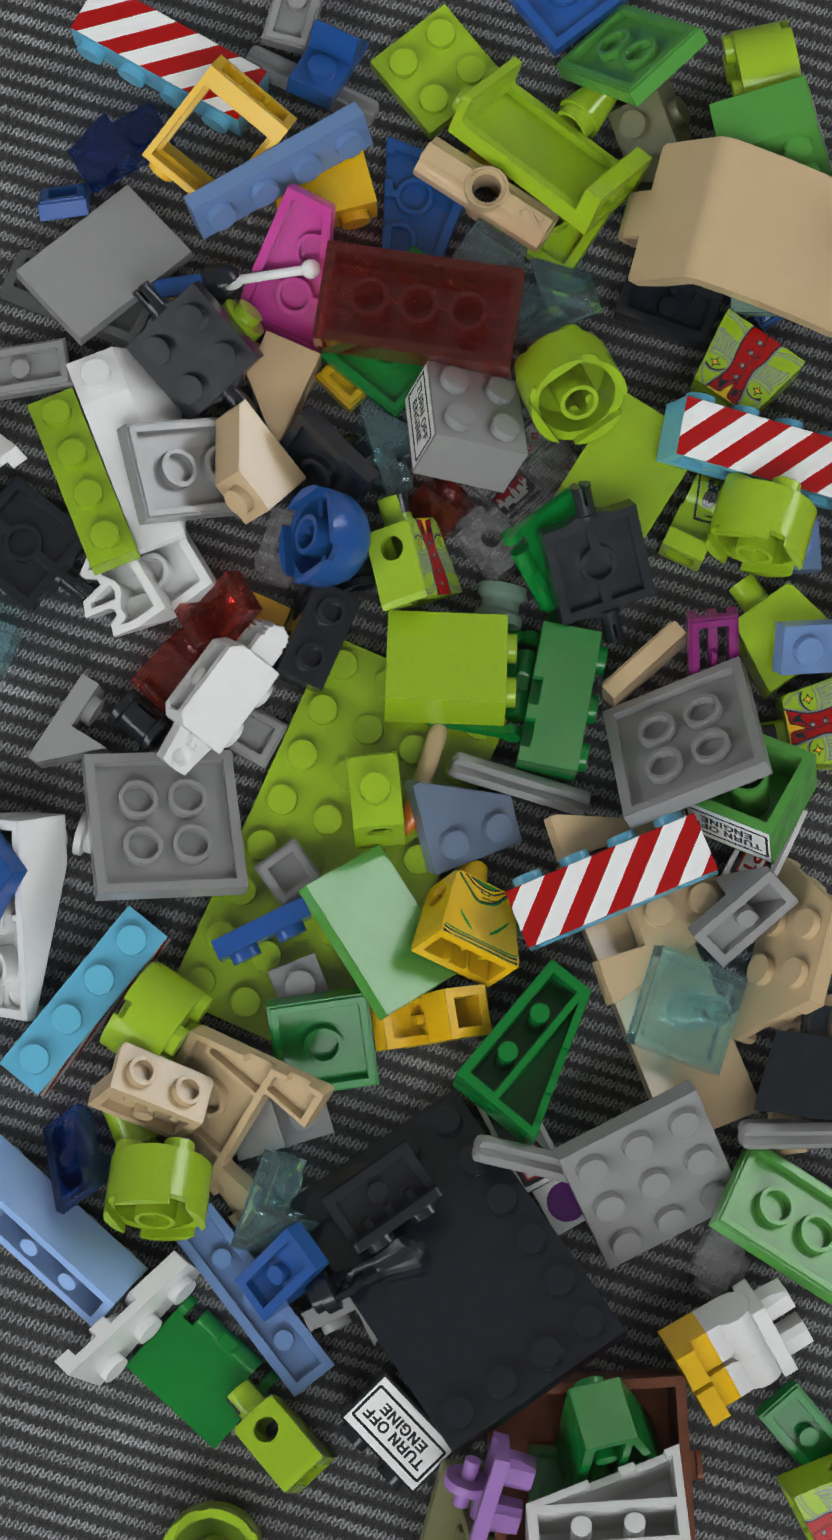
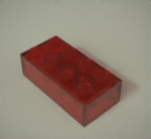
[312,240,526,379]

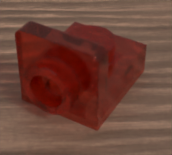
[409,478,475,543]
[130,628,207,714]

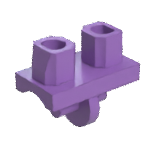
[443,1431,536,1540]

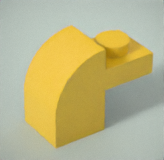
[369,984,492,1052]

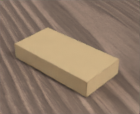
[602,620,687,708]

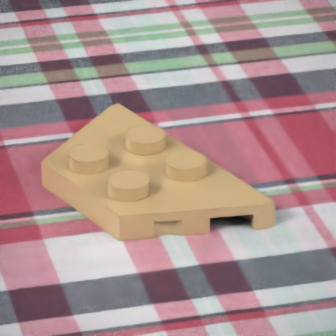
[731,857,832,1044]

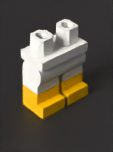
[657,1278,814,1427]

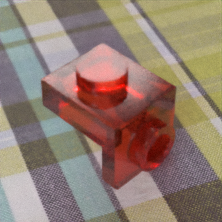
[174,571,263,648]

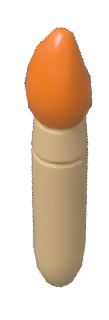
[403,724,447,835]

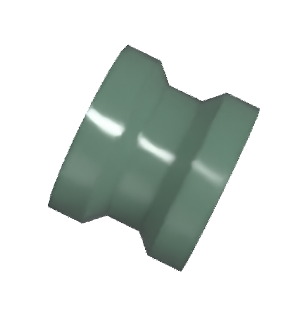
[474,580,527,631]

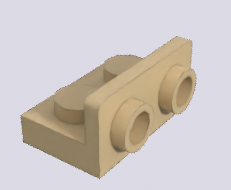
[87,1042,214,1138]

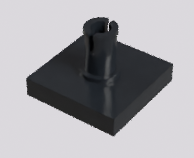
[280,405,380,504]

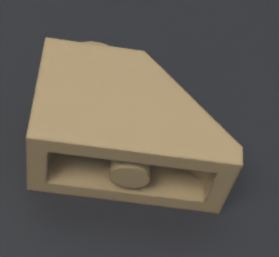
[247,331,322,443]
[215,399,306,525]

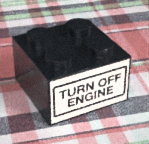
[340,1364,453,1494]

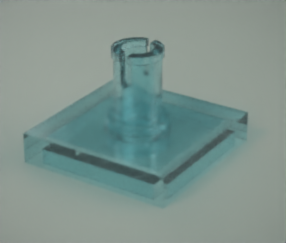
[625,945,748,1075]

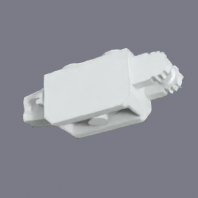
[156,618,289,776]

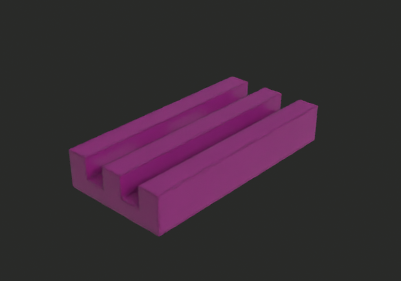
[686,606,739,676]

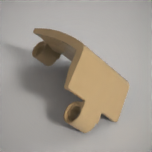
[618,136,832,338]

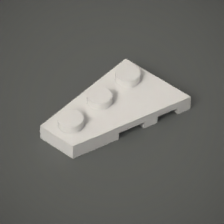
[54,1251,200,1386]

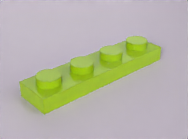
[27,387,141,576]

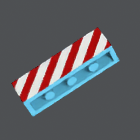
[70,0,269,137]
[656,392,832,511]
[505,810,718,951]
[0,905,172,1096]

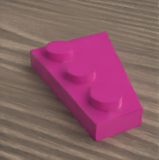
[238,183,336,354]

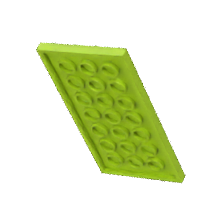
[177,640,508,1041]

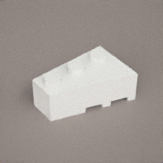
[525,1444,691,1540]

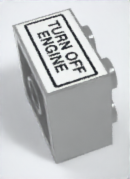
[405,360,528,493]

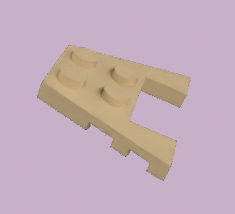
[544,814,724,1006]
[173,1024,335,1232]

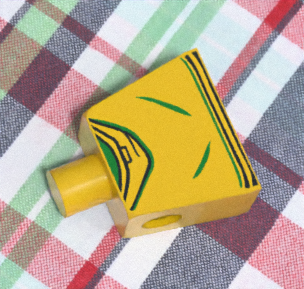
[411,860,519,988]

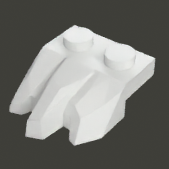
[80,530,221,637]

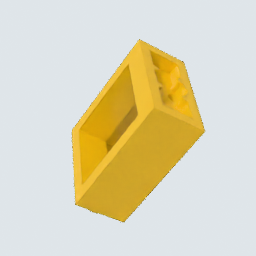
[142,55,298,195]

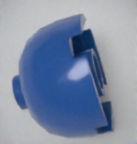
[278,484,371,588]

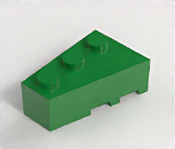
[514,621,608,783]
[452,959,592,1146]
[555,1376,663,1487]

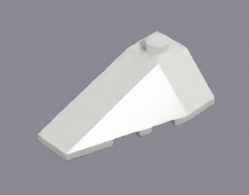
[66,347,186,555]
[0,812,68,1022]

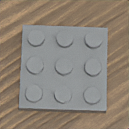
[602,656,773,829]
[81,750,249,901]
[552,1079,732,1269]

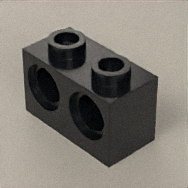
[272,584,362,692]

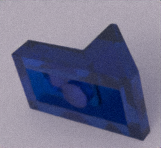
[68,102,175,195]
[43,1103,111,1214]

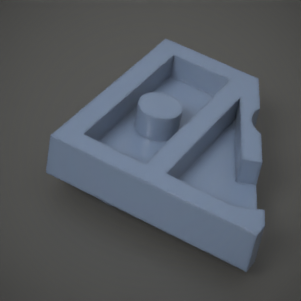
[404,780,522,875]

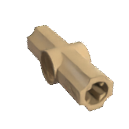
[413,136,559,253]

